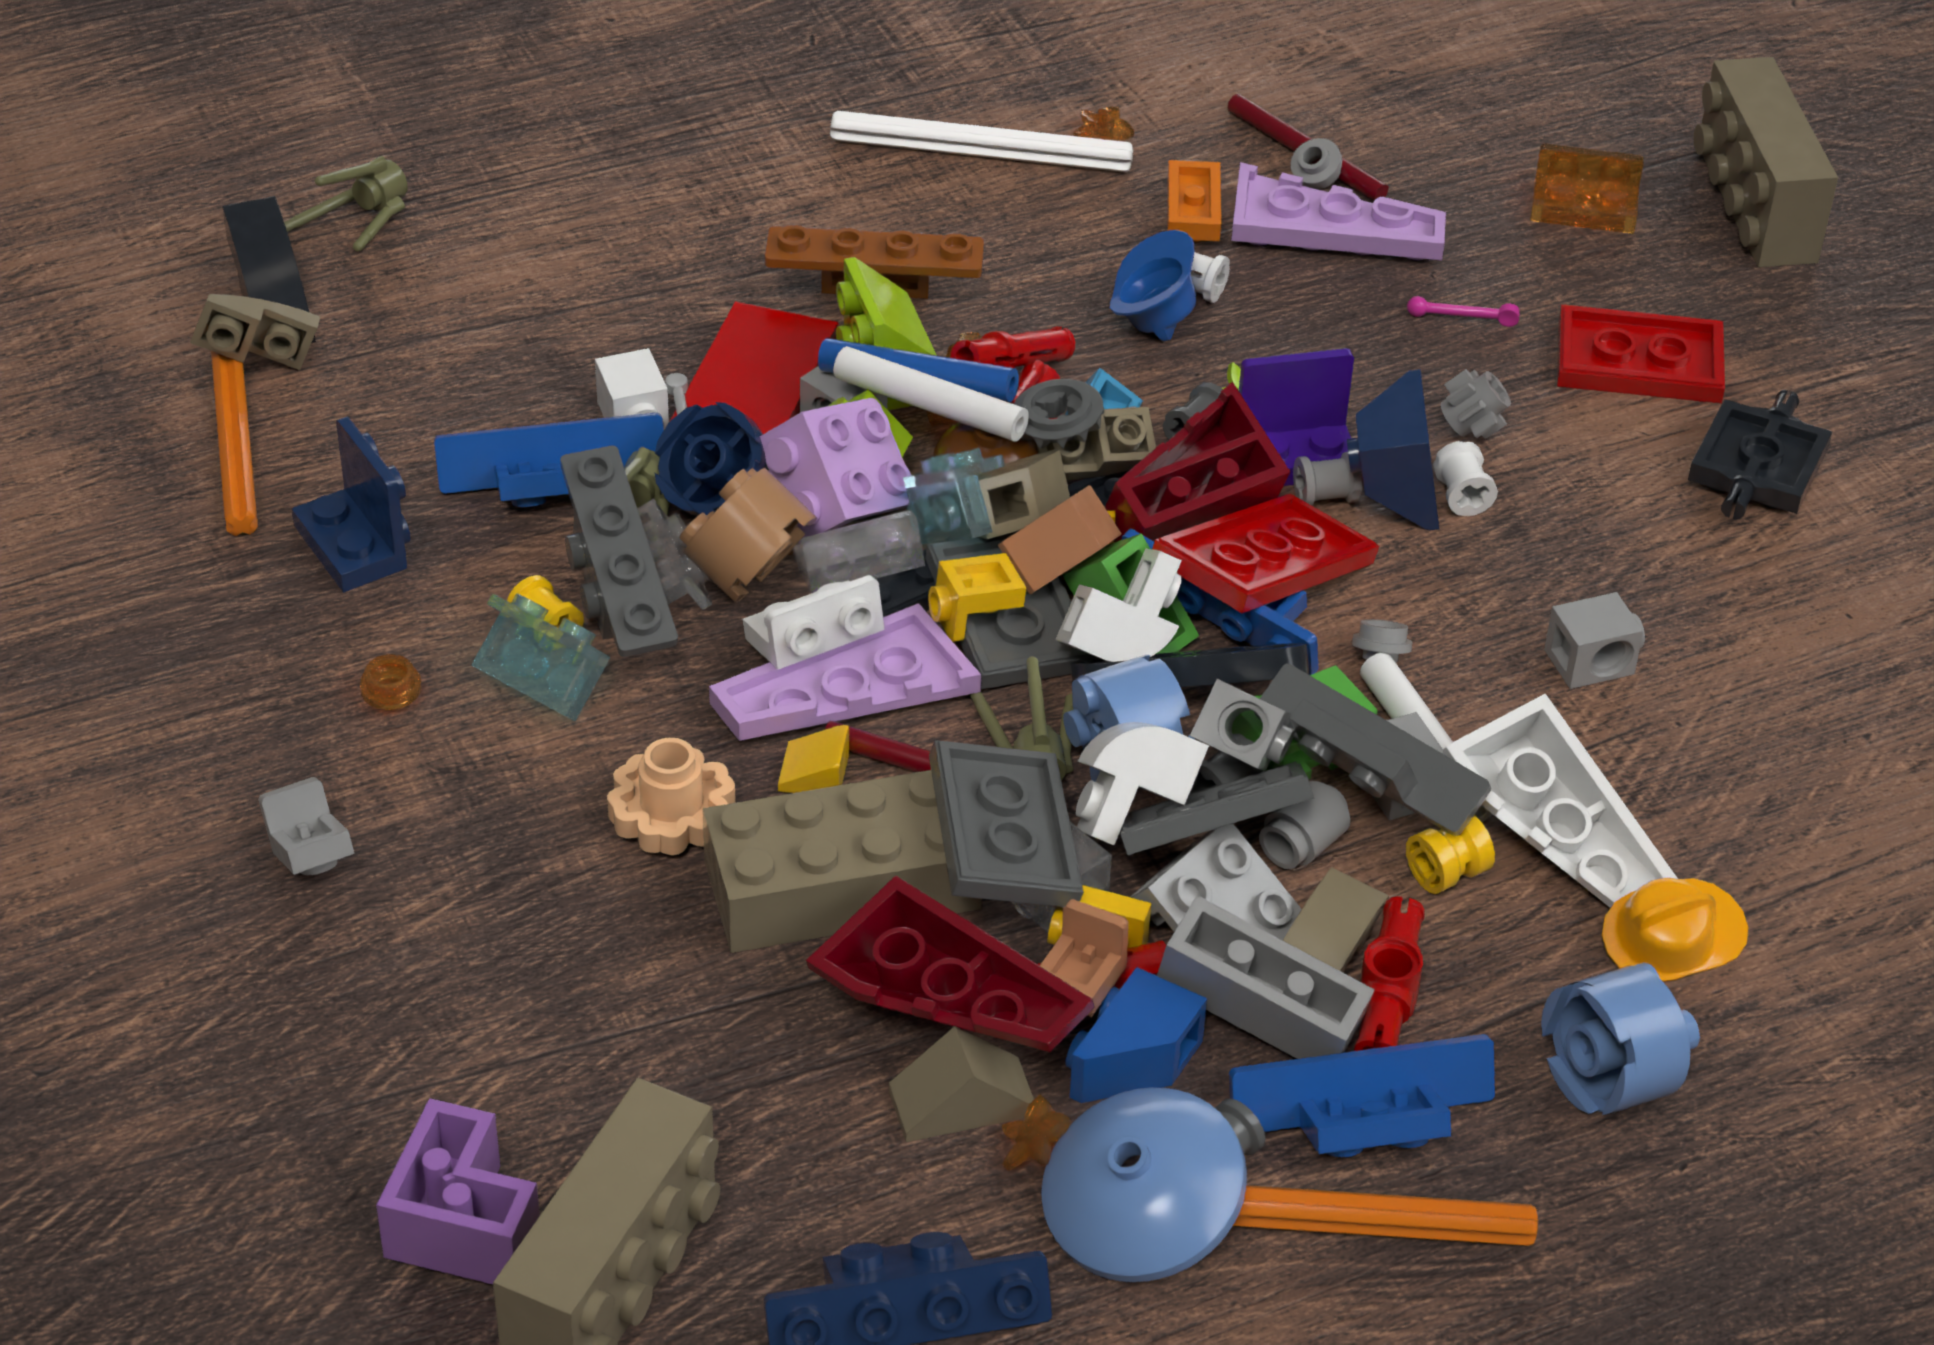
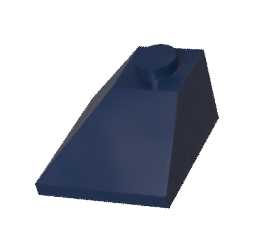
[1347,369,1439,531]

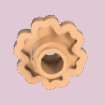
[607,738,736,855]

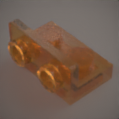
[1530,143,1644,234]

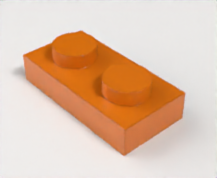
[1167,160,1221,242]

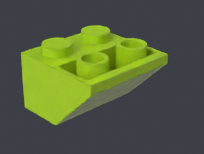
[836,257,937,410]

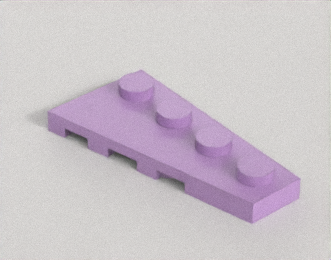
[1232,162,1446,260]
[709,603,981,741]

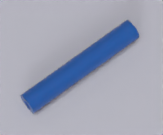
[818,338,1019,402]

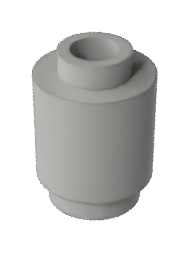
[1259,781,1350,869]

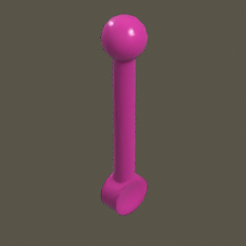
[1407,296,1520,327]

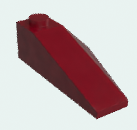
[806,875,1094,1052]

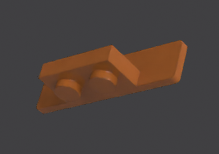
[765,225,984,299]

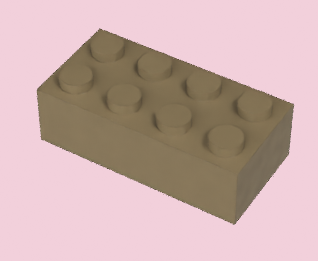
[1694,57,1838,267]
[703,770,982,953]
[493,1078,720,1345]

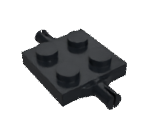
[1688,389,1832,520]

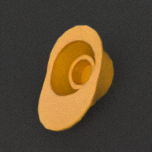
[1602,877,1749,982]

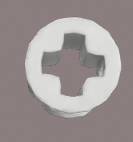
[1191,252,1230,303]
[1433,441,1498,516]

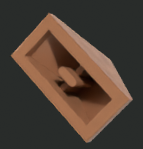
[998,485,1122,594]

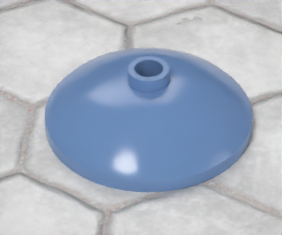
[1041,1087,1247,1282]

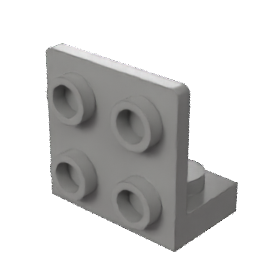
[1130,823,1302,940]

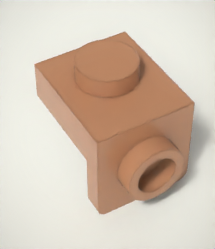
[1040,899,1129,1017]

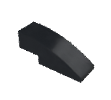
[222,196,316,343]

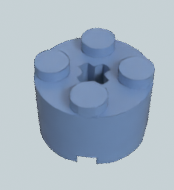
[1063,654,1195,788]
[1541,962,1700,1115]

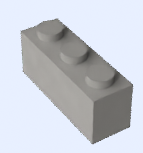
[1157,895,1375,1059]

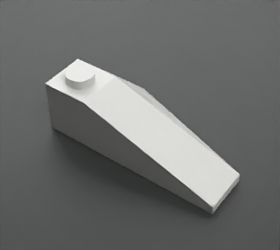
[1443,694,1678,908]

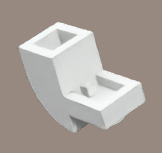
[1055,548,1182,662]
[1076,722,1209,845]

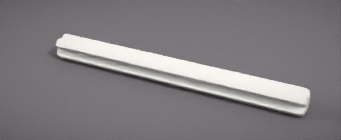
[830,111,1133,172]

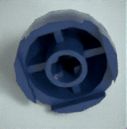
[654,402,770,517]

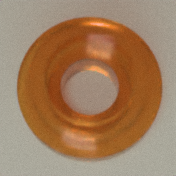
[360,654,422,710]

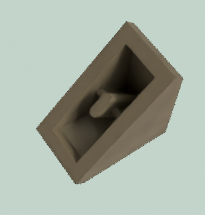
[889,1026,1037,1142]

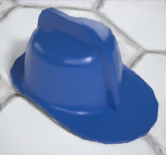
[1110,230,1196,342]

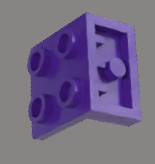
[1239,348,1354,486]

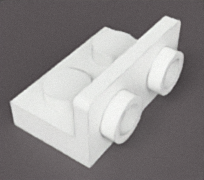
[743,575,885,670]

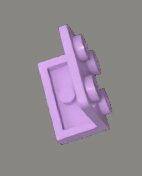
[760,398,917,545]

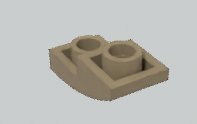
[190,294,321,370]
[1037,407,1156,481]
[1283,867,1389,973]

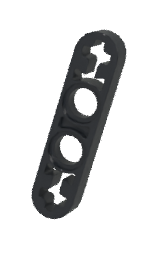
[1071,643,1309,687]

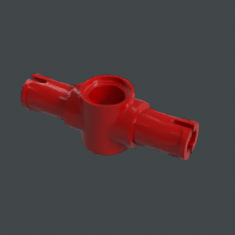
[1354,896,1425,1051]

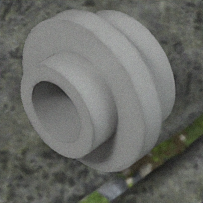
[1291,138,1342,189]
[1352,619,1412,663]

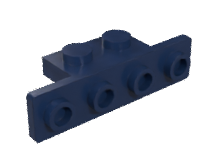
[763,1232,1052,1345]

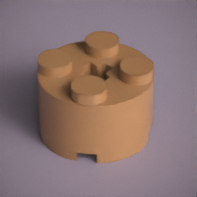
[679,468,817,603]

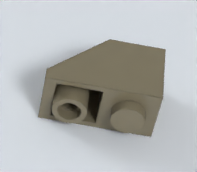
[950,449,1070,539]

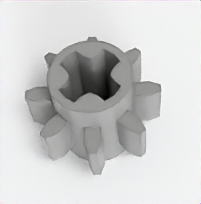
[1441,369,1511,439]

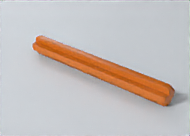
[211,351,258,536]
[1233,1185,1538,1246]

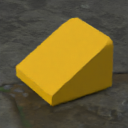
[778,725,849,793]

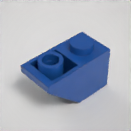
[1066,967,1207,1103]

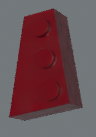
[1105,381,1290,542]

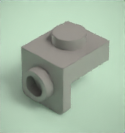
[258,777,355,875]

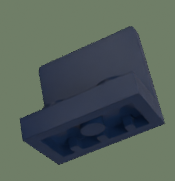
[291,416,411,593]

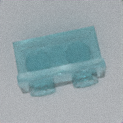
[903,448,1005,544]
[471,593,610,721]

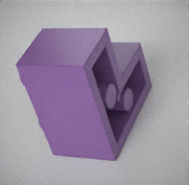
[376,1098,540,1284]

